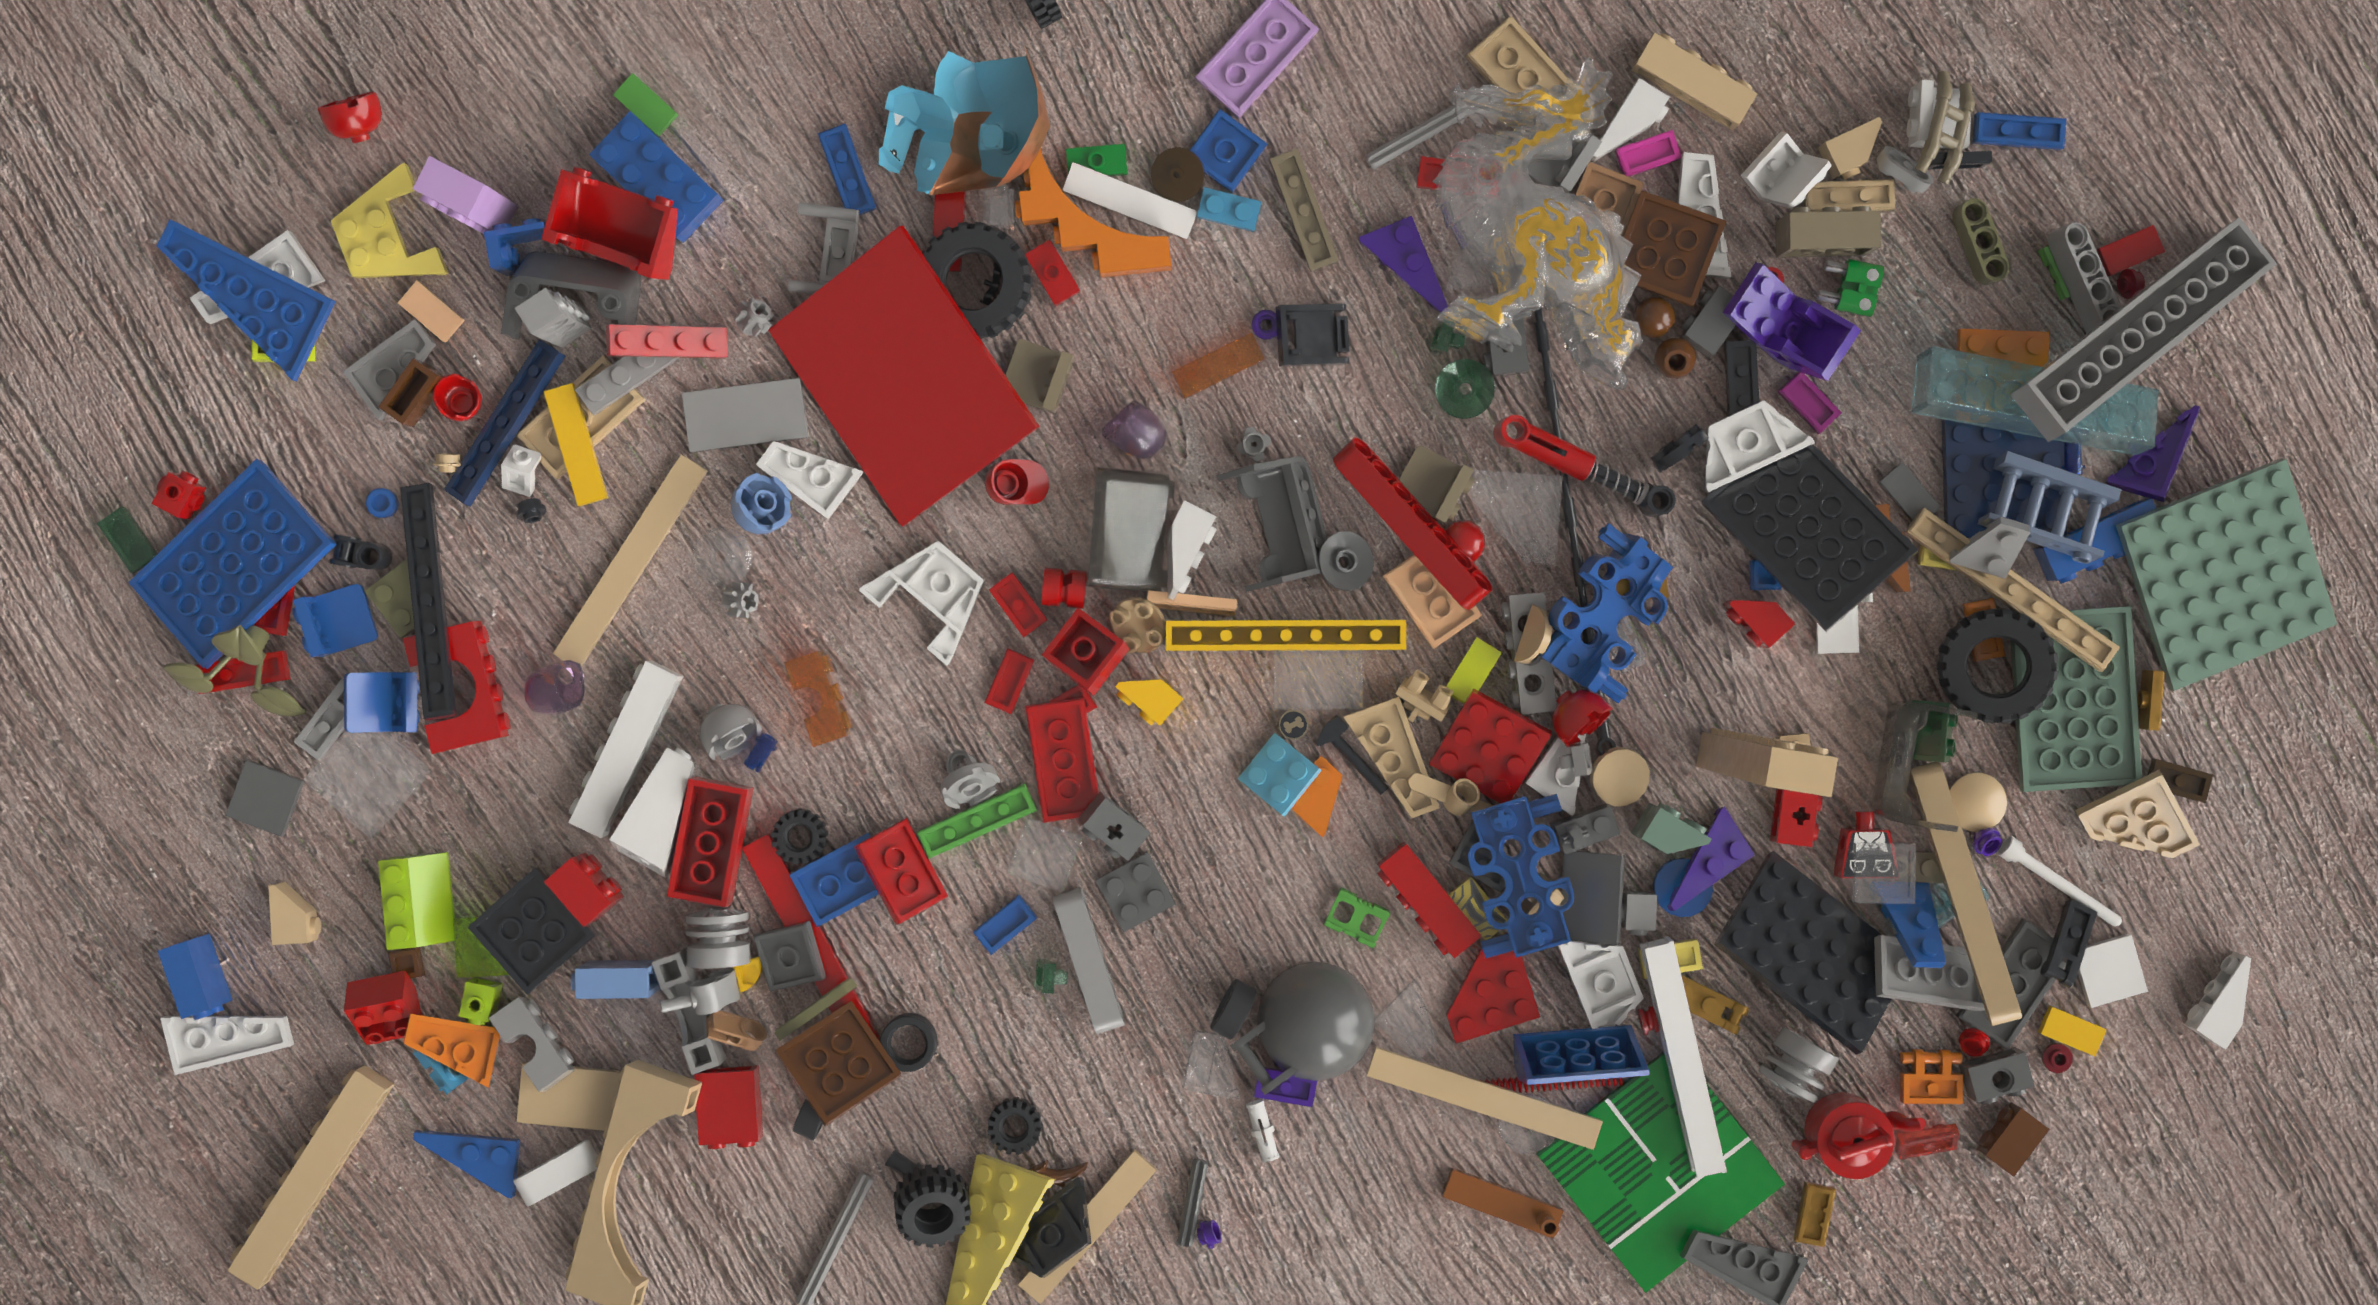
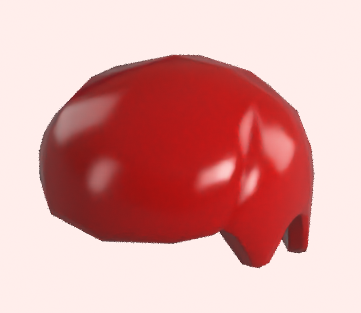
[432,374,482,422]
[1444,520,1485,563]

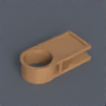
[706,1010,767,1051]

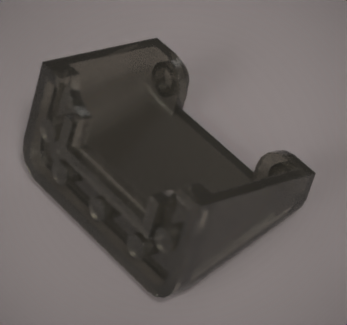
[1088,467,1175,592]

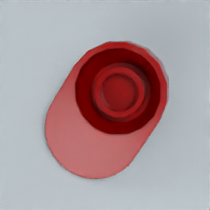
[984,459,1049,505]

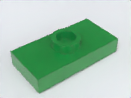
[1066,144,1128,177]

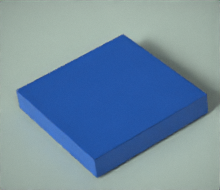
[1190,109,1268,193]

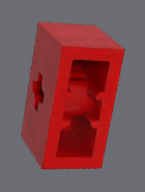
[1770,788,1823,847]

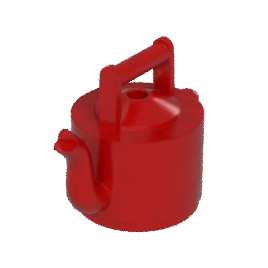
[1791,1092,1926,1179]

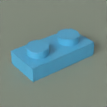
[1197,187,1262,232]

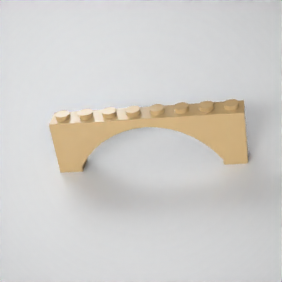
[565,1060,702,1305]

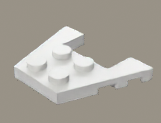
[859,541,984,666]

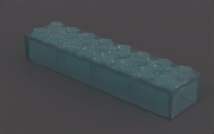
[1911,346,2159,455]

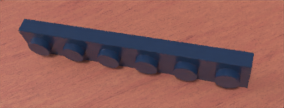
[444,339,566,507]

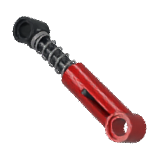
[1493,415,1676,517]

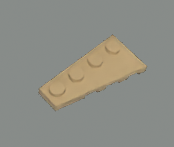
[1343,696,1440,818]

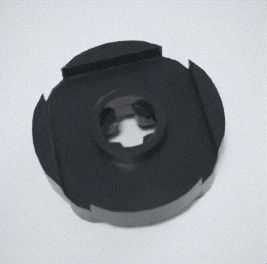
[1650,424,1709,473]

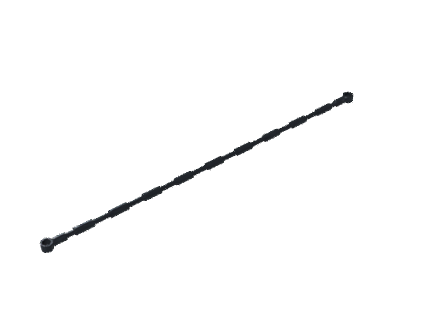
[1507,151,1616,755]

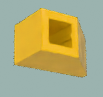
[1115,679,1184,726]

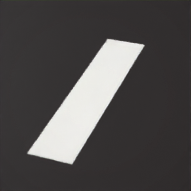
[1063,162,1198,239]

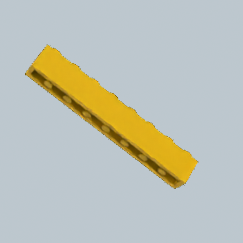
[1166,620,1406,651]

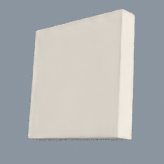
[2078,934,2148,1008]

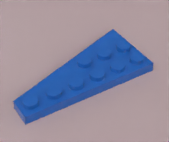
[157,219,336,382]

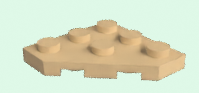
[2075,770,2200,858]

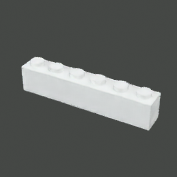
[568,660,684,838]

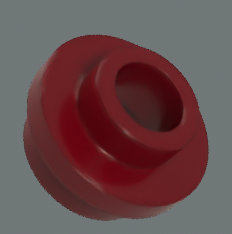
[2117,269,2145,299]
[2042,1043,2073,1073]

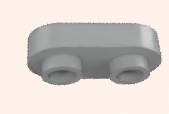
[1876,146,1933,193]

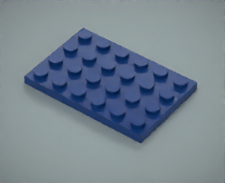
[128,458,337,669]

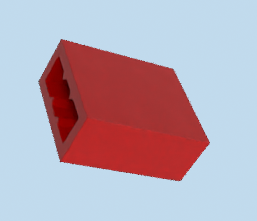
[694,1065,763,1149]

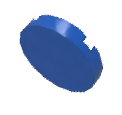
[1652,858,1713,917]

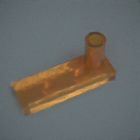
[1172,333,1265,399]

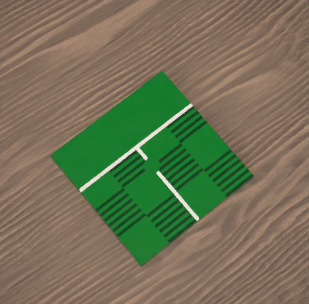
[1535,1051,1785,1293]

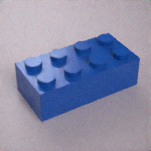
[589,111,724,243]

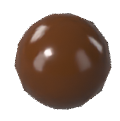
[1633,297,1675,338]
[1654,337,1696,379]

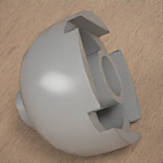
[700,704,762,760]

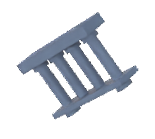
[1978,451,2122,564]

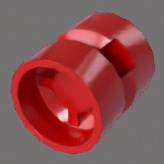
[1042,567,1087,609]

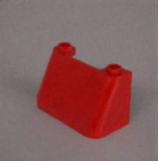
[541,166,678,280]

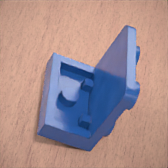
[293,584,378,657]
[344,672,420,733]

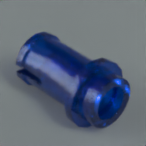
[2062,438,2086,475]
[743,733,778,772]

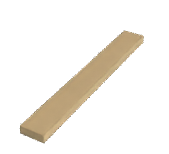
[553,454,708,670]
[1905,508,2120,672]
[1366,1046,1603,1150]

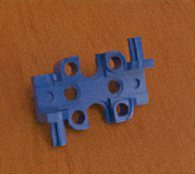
[1538,523,1673,703]
[1468,793,1574,958]

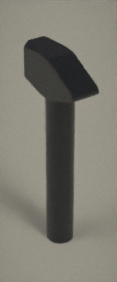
[1316,714,1389,795]

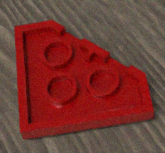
[1446,933,1540,1044]

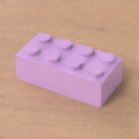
[412,156,518,234]

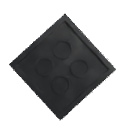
[468,867,597,995]

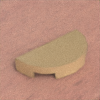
[1514,604,1552,664]

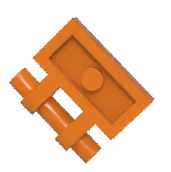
[1900,1049,1963,1104]

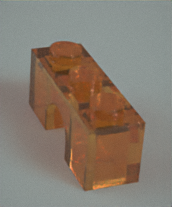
[784,651,853,747]

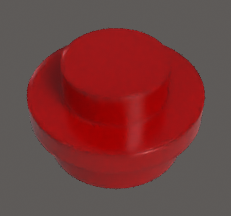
[1959,1028,1990,1057]

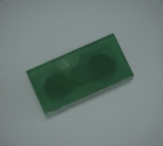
[97,507,158,573]

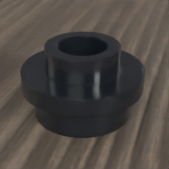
[516,498,547,523]

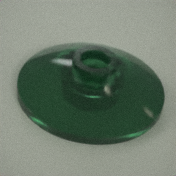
[1435,359,1495,419]

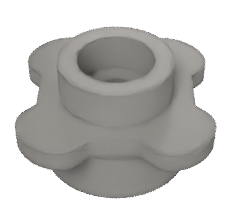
[1237,427,1271,462]

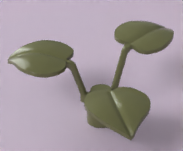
[163,625,307,716]

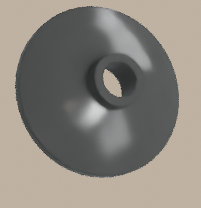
[1318,531,1374,591]

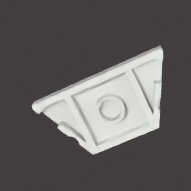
[1705,400,1815,492]
[1558,941,1644,1029]

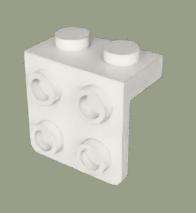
[1906,80,1971,150]
[1740,132,1831,208]

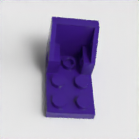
[1722,262,1861,381]

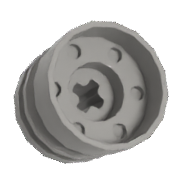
[685,907,751,969]
[1759,1027,1840,1103]

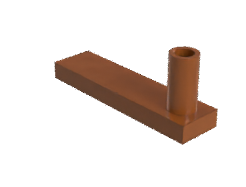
[1441,1167,1564,1238]

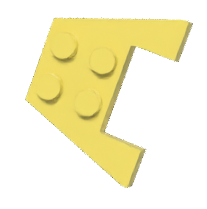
[331,163,449,278]

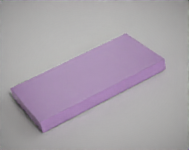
[1195,0,1319,119]

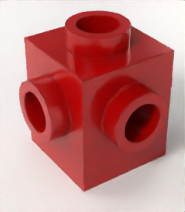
[151,470,206,519]

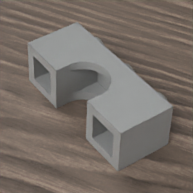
[489,997,575,1092]

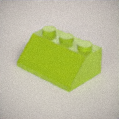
[378,852,457,950]

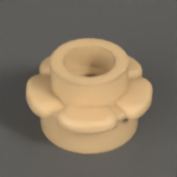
[433,453,461,472]

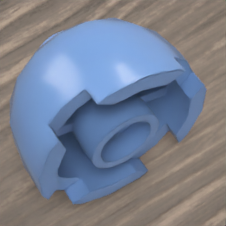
[730,473,792,534]

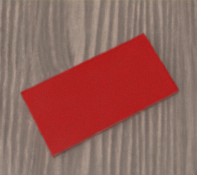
[1025,697,1099,823]

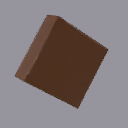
[388,947,425,979]

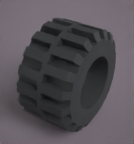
[893,1164,971,1248]

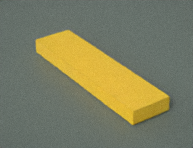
[543,383,608,507]

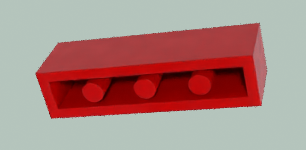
[1377,841,1482,959]

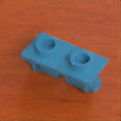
[412,1048,469,1095]

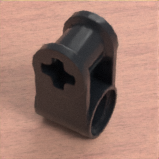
[329,534,392,570]

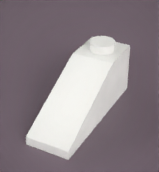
[1590,78,1670,163]

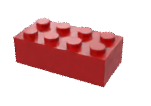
[667,776,754,908]

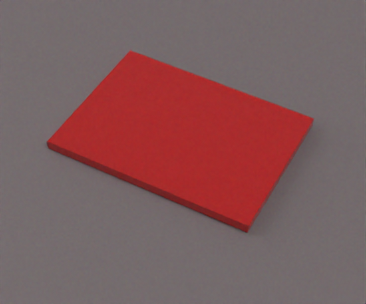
[768,226,1040,527]

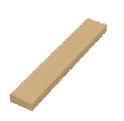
[1018,1149,1157,1304]

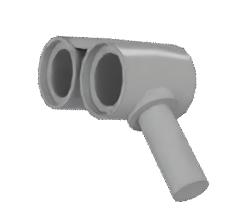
[660,968,741,1015]

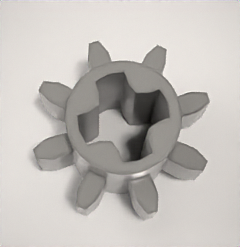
[734,298,773,337]
[721,581,759,618]

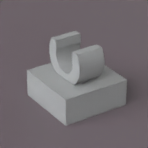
[1559,742,1593,777]

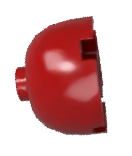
[318,91,382,143]
[1552,690,1613,747]

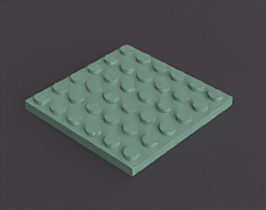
[2116,458,2337,691]

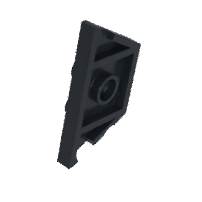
[1012,1177,1092,1278]

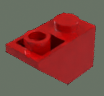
[1723,600,1795,648]

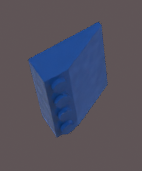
[1513,1025,1649,1085]

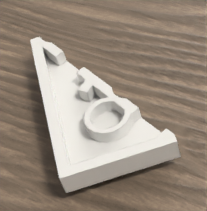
[1524,734,1586,816]

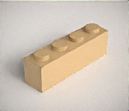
[1631,33,1757,131]

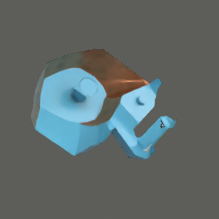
[879,46,1050,195]

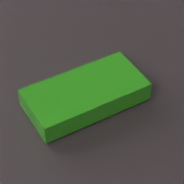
[613,73,678,137]

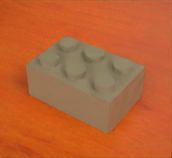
[1775,206,1881,258]

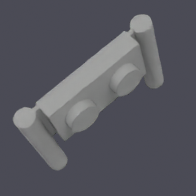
[788,202,859,295]

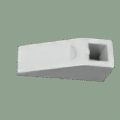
[1167,500,1217,601]
[2184,951,2251,1049]

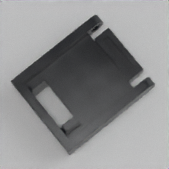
[1275,304,1350,367]

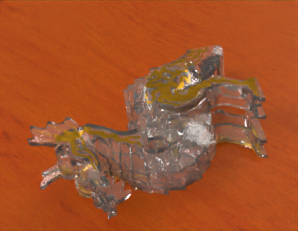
[1433,57,1643,390]

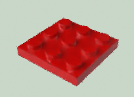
[1429,688,1552,804]

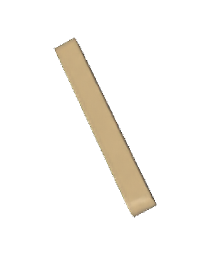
[1909,762,2022,1026]

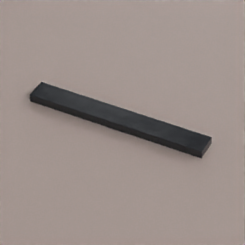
[400,483,457,721]

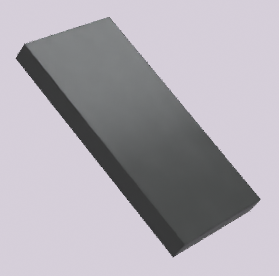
[1956,918,2066,1050]

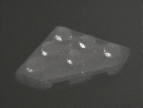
[1470,470,1563,565]

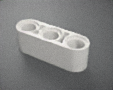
[513,1139,598,1207]

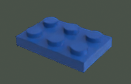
[790,832,879,927]

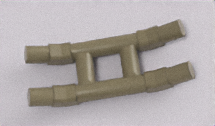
[1915,71,1975,185]

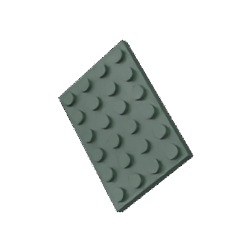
[2010,606,2142,792]

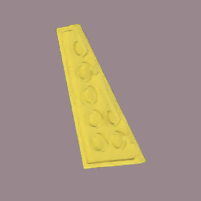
[946,1154,1055,1305]

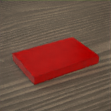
[854,818,948,925]

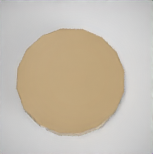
[1590,747,1650,806]

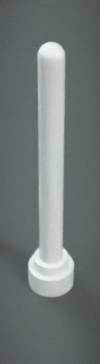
[1997,836,2122,926]

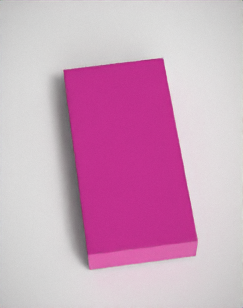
[1615,130,1682,177]

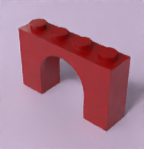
[403,621,511,754]

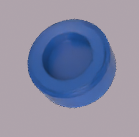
[366,488,399,518]

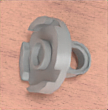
[940,750,1000,808]

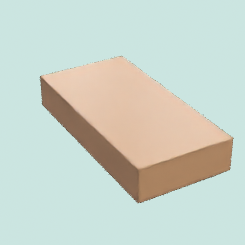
[398,280,465,343]

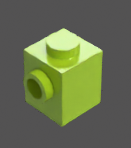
[459,977,503,1025]

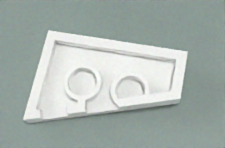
[756,441,864,519]

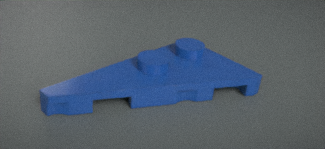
[413,1130,520,1198]

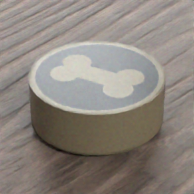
[1278,710,1308,740]

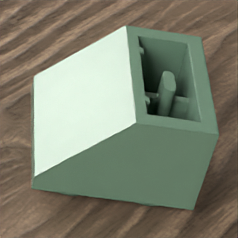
[1631,802,1712,854]

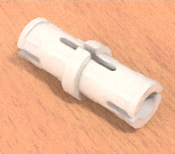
[1246,1099,1280,1162]

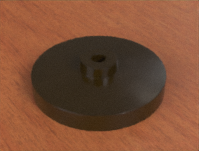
[1151,147,1205,202]

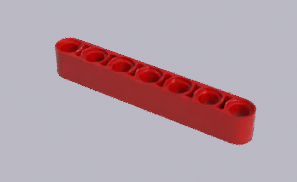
[1333,437,1492,610]

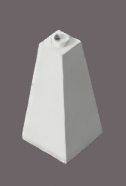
[609,748,695,878]

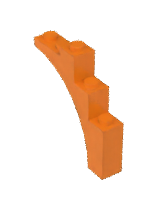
[1015,148,1172,278]

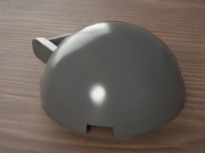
[1230,961,1375,1095]

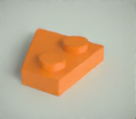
[1291,755,1343,837]

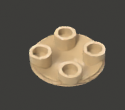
[1109,597,1166,653]
[1950,773,2007,832]

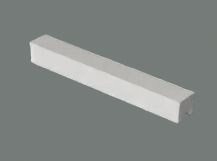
[1639,936,1727,1178]

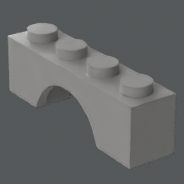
[651,948,726,1075]

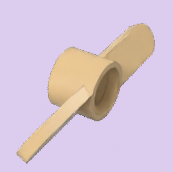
[1407,773,1494,816]

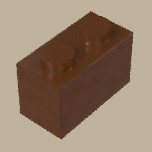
[378,358,444,427]
[1976,1102,2050,1177]

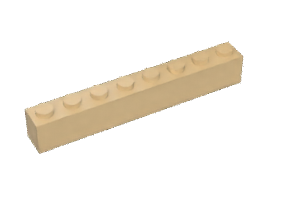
[227,1065,395,1290]

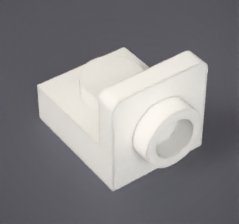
[501,445,541,497]

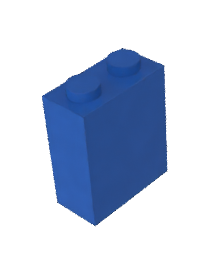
[157,933,233,1021]

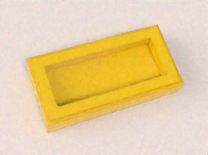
[2038,1005,2107,1056]

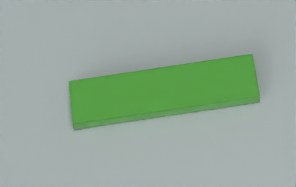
[917,783,1037,859]

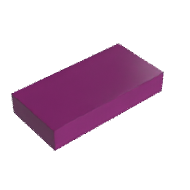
[1777,372,1842,434]

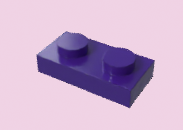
[1254,1067,1317,1107]

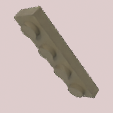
[1269,148,1339,272]

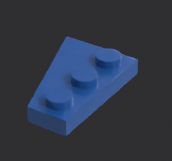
[1868,881,1946,968]

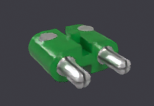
[1817,258,1884,317]

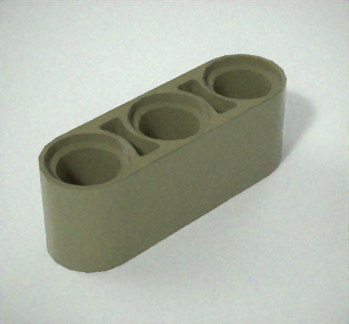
[1952,198,2009,285]

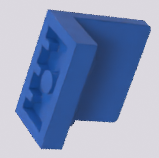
[484,218,546,276]

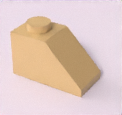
[1818,117,1882,180]
[268,882,321,945]

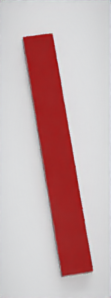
[742,833,880,1042]

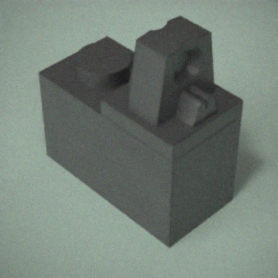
[1549,804,1620,854]

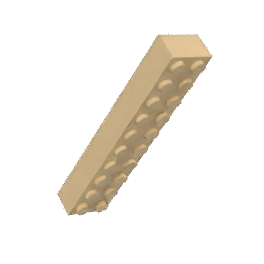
[1696,728,1838,797]

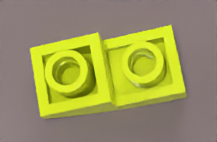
[1446,637,1502,704]

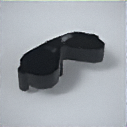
[980,263,1001,305]

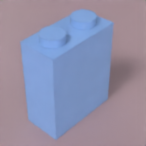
[571,960,661,999]

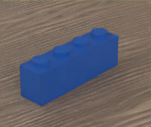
[2033,498,2156,584]

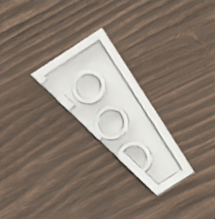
[1677,152,1731,279]

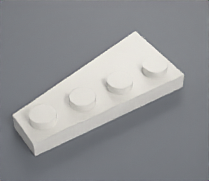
[190,230,326,324]
[160,1016,294,1075]

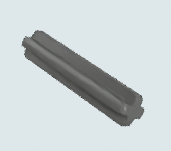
[1177,1159,1208,1247]

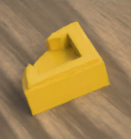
[733,956,763,993]

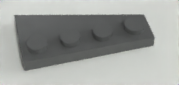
[1680,1229,1809,1305]

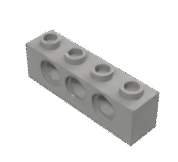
[514,288,592,348]
[1501,592,1557,715]

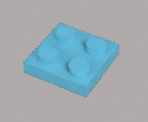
[1238,733,1322,817]

